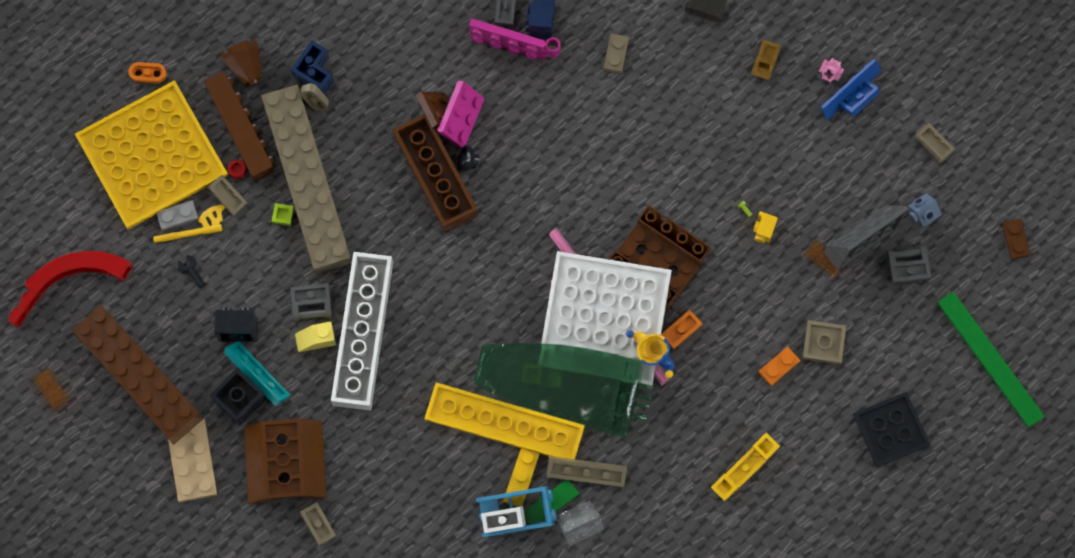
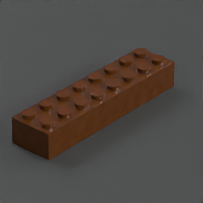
[72,305,203,445]

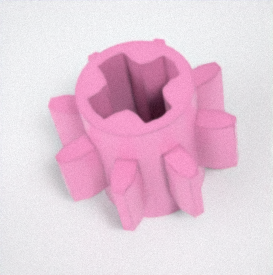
[819,58,844,83]

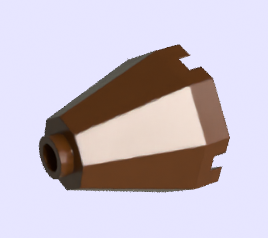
[220,39,261,87]

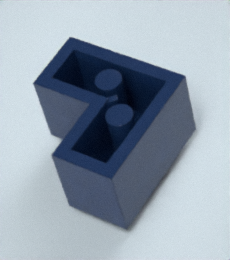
[525,0,555,40]
[291,40,334,95]

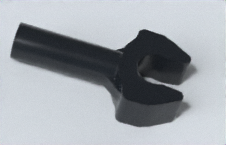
[178,255,206,288]

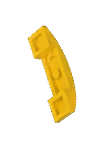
[711,433,780,501]

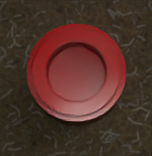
[228,160,247,179]

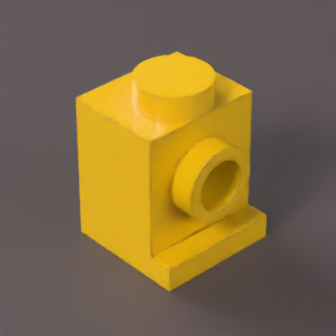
[753,211,778,244]

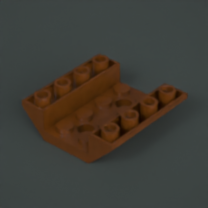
[608,205,711,309]
[244,419,327,504]

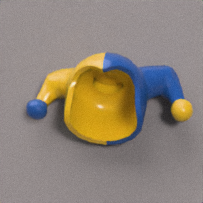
[626,330,674,379]

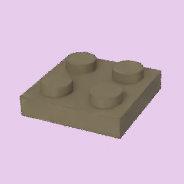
[803,320,846,365]

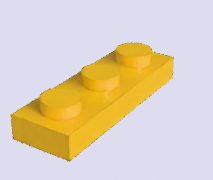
[503,448,540,507]

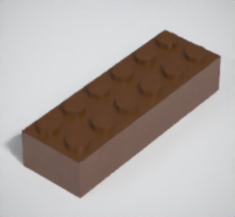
[392,114,478,233]

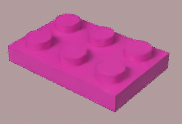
[437,81,484,149]

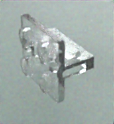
[557,501,605,546]

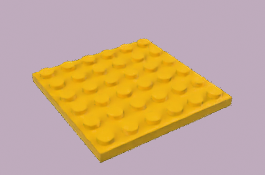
[75,80,228,230]

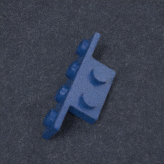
[821,59,881,120]

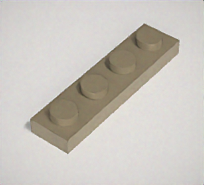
[546,456,627,487]

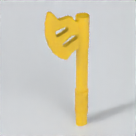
[153,205,225,243]

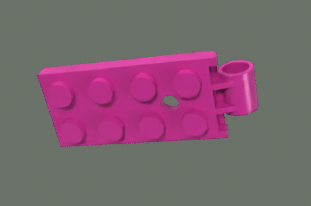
[469,18,561,60]

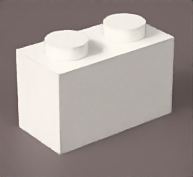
[481,506,526,533]

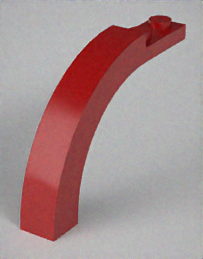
[8,251,133,329]

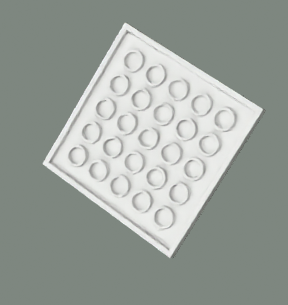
[538,251,672,385]

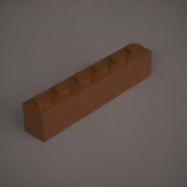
[204,71,276,182]

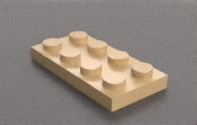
[168,419,217,503]

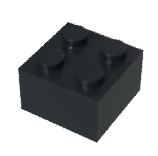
[214,307,258,342]
[210,368,267,426]

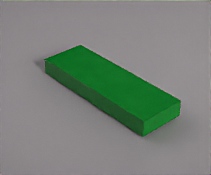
[524,480,579,530]

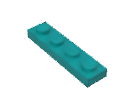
[224,341,290,406]

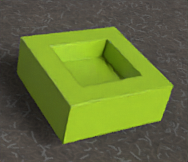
[272,203,294,226]

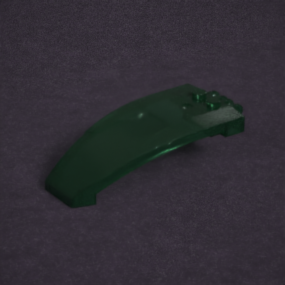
[474,343,654,437]

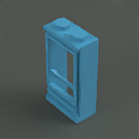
[476,486,557,537]

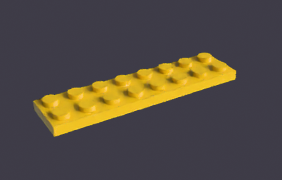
[424,383,585,459]

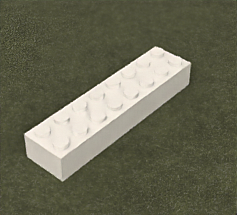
[331,252,393,411]

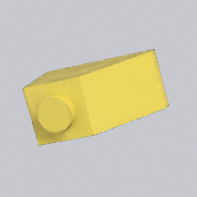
[295,322,336,353]

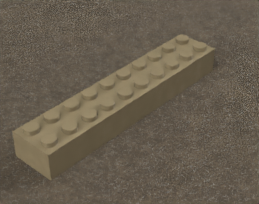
[261,84,352,274]

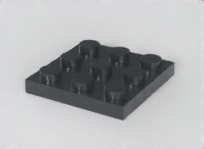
[853,392,931,468]

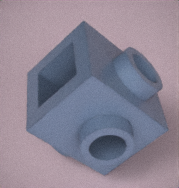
[908,194,942,227]

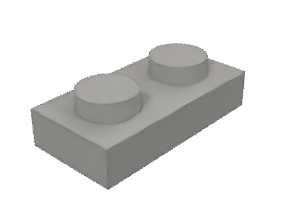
[157,200,198,231]

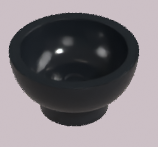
[457,145,479,172]

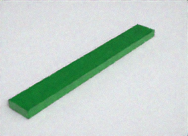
[937,291,1045,428]

